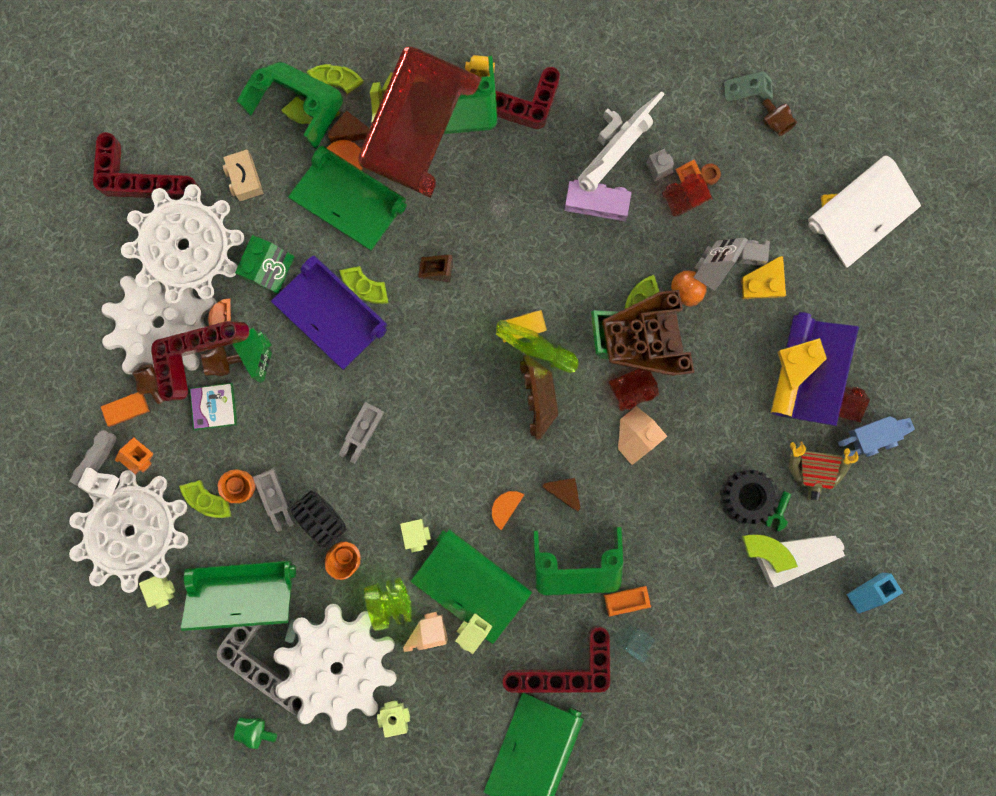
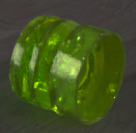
[364,577,412,632]

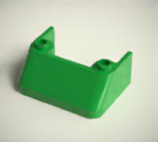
[408,56,497,136]
[236,62,343,149]
[533,527,623,595]

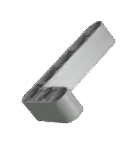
[217,625,300,715]

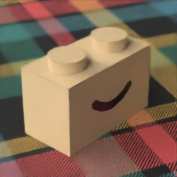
[223,150,264,201]

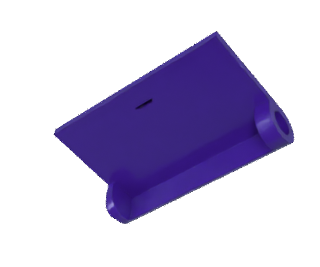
[271,256,387,370]

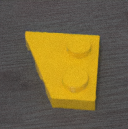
[741,256,786,299]
[778,338,827,391]

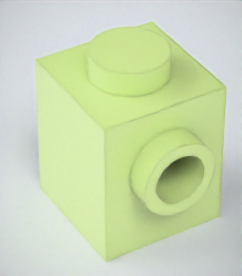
[400,519,431,553]
[139,576,175,609]
[456,614,492,654]

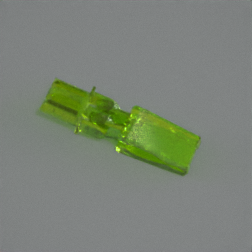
[495,319,579,373]

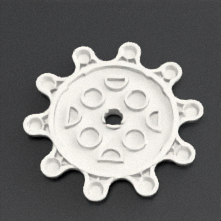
[121,185,244,304]
[101,276,217,374]
[69,470,188,593]
[274,604,396,731]

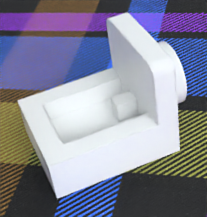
[598,109,623,146]
[78,468,119,498]

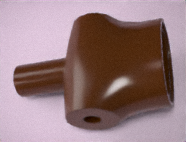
[762,99,797,136]
[200,347,242,376]
[132,364,164,404]

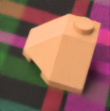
[618,406,667,465]
[403,612,448,652]

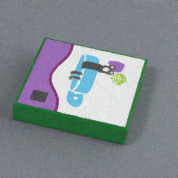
[189,383,237,431]

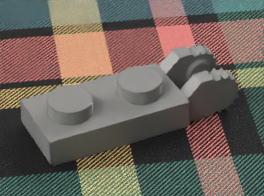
[339,402,385,464]
[69,430,117,486]
[253,469,294,532]

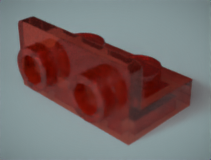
[662,173,713,217]
[608,369,659,411]
[839,387,870,423]

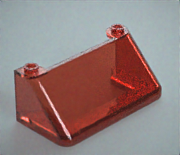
[358,46,482,198]

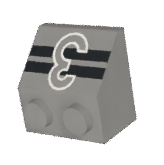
[694,238,748,291]

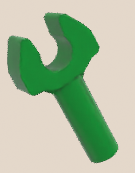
[765,491,791,531]

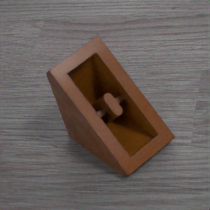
[328,111,372,143]
[418,255,453,282]
[542,478,581,512]

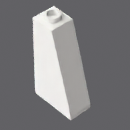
[756,536,845,587]

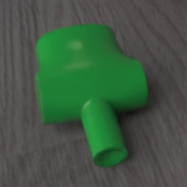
[234,717,277,749]

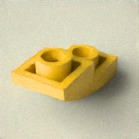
[498,310,547,343]

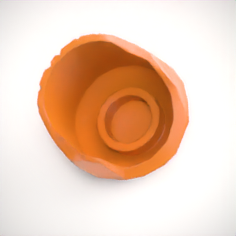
[671,270,707,307]
[218,469,255,503]
[324,542,361,580]

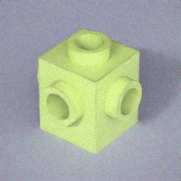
[377,701,410,738]

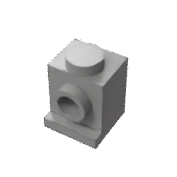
[646,149,674,181]
[739,240,770,266]

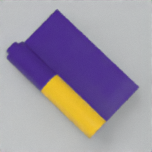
[771,312,859,426]

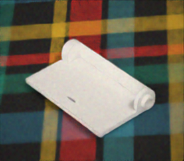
[578,91,664,192]
[808,156,921,268]

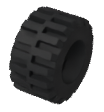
[720,470,779,524]
[291,490,347,548]

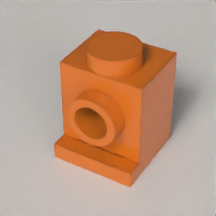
[115,437,153,475]

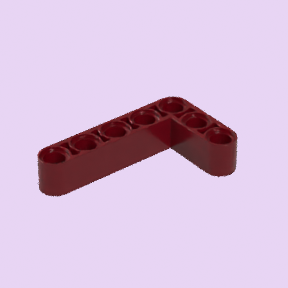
[450,67,560,129]
[93,132,200,199]
[151,321,249,401]
[502,626,610,693]

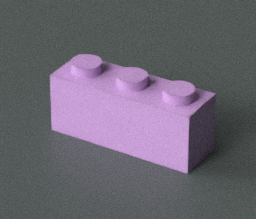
[564,180,631,221]

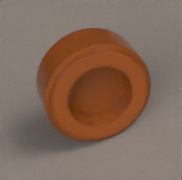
[700,164,721,185]

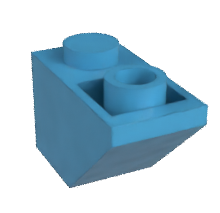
[846,572,903,613]

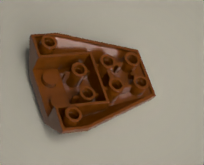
[602,290,695,376]
[520,355,558,441]

